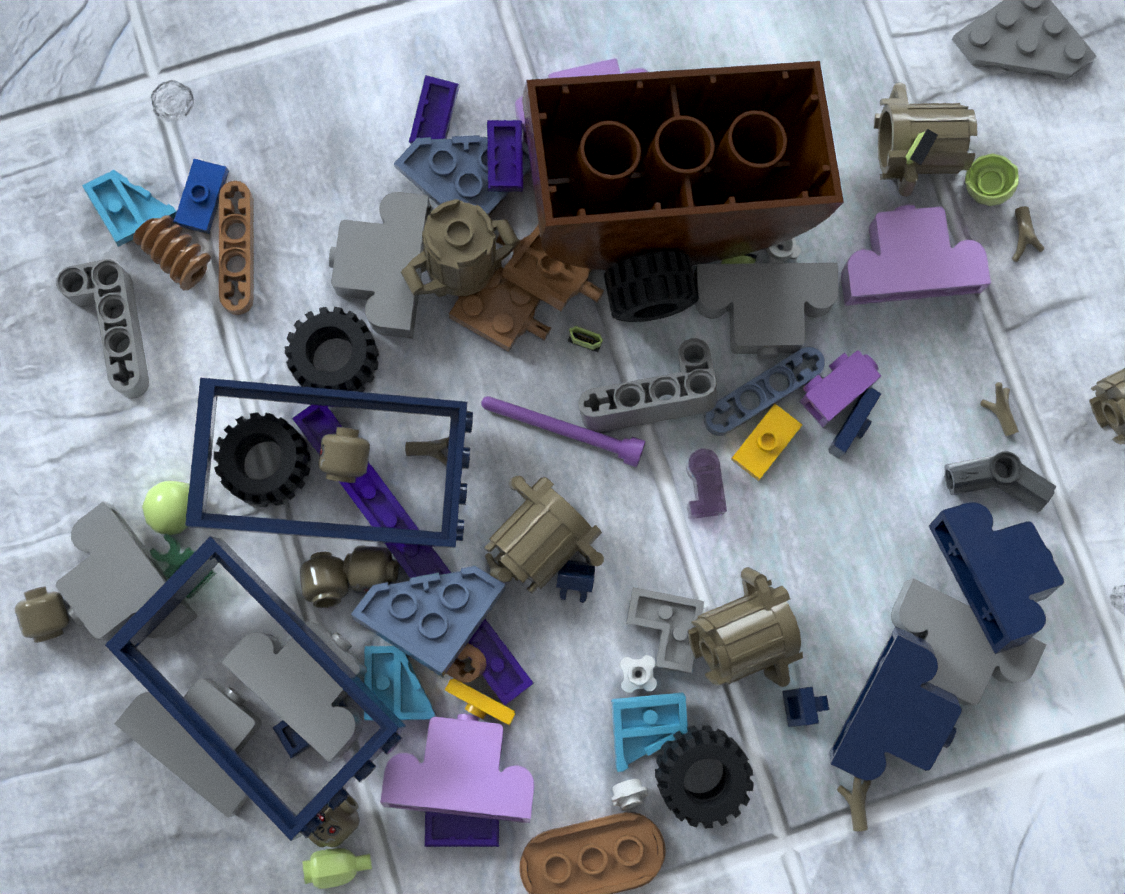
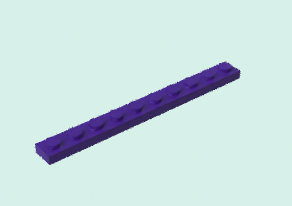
[292,405,534,706]

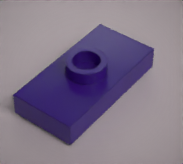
[409,75,460,144]
[487,120,523,192]
[424,811,499,847]

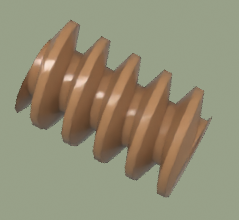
[133,215,211,291]

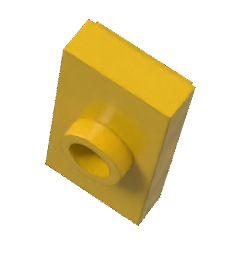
[731,404,802,481]
[445,678,516,725]

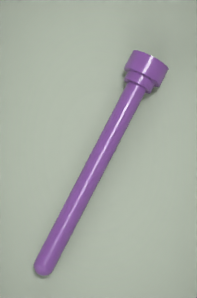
[481,396,646,468]

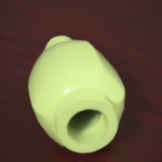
[302,848,372,889]

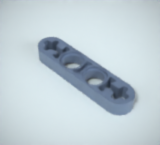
[704,347,825,436]

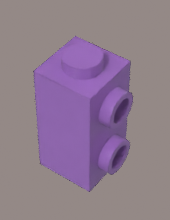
[799,350,881,428]

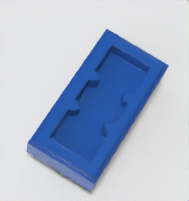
[174,159,229,234]

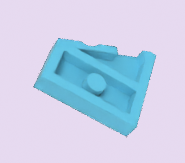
[82,170,176,247]
[364,646,436,720]
[611,693,688,772]

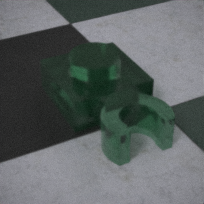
[150,534,217,599]

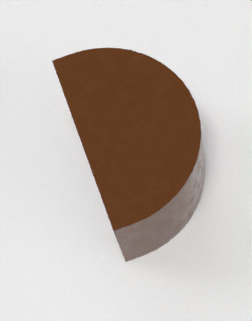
[522,61,844,270]

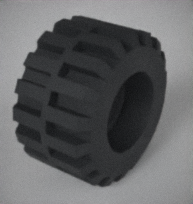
[604,251,699,322]
[285,307,379,392]
[213,412,311,507]
[655,725,754,829]

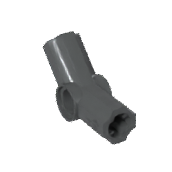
[944,451,1056,513]

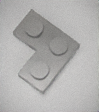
[626,587,704,673]

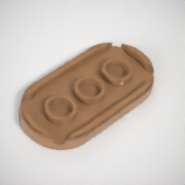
[520,812,666,894]

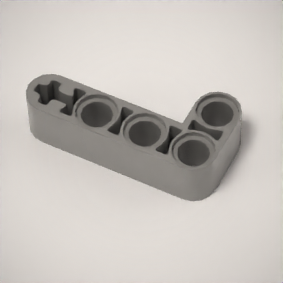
[56,259,149,398]
[578,338,717,432]

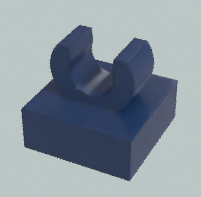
[556,560,595,603]
[782,686,830,727]

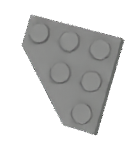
[952,0,1097,80]

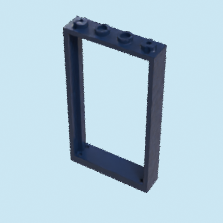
[185,377,473,548]
[105,536,406,841]

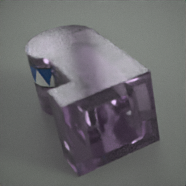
[686,448,727,519]

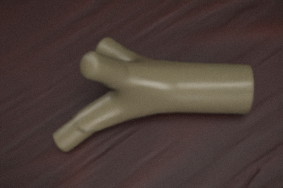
[1012,206,1044,262]
[980,382,1019,436]
[405,437,449,466]
[485,553,512,582]
[837,777,871,831]

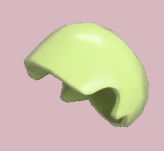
[965,153,1019,206]
[142,481,189,535]

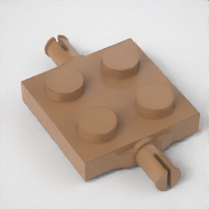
[496,224,605,311]
[449,267,551,352]

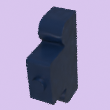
[929,502,1064,654]
[829,626,962,781]

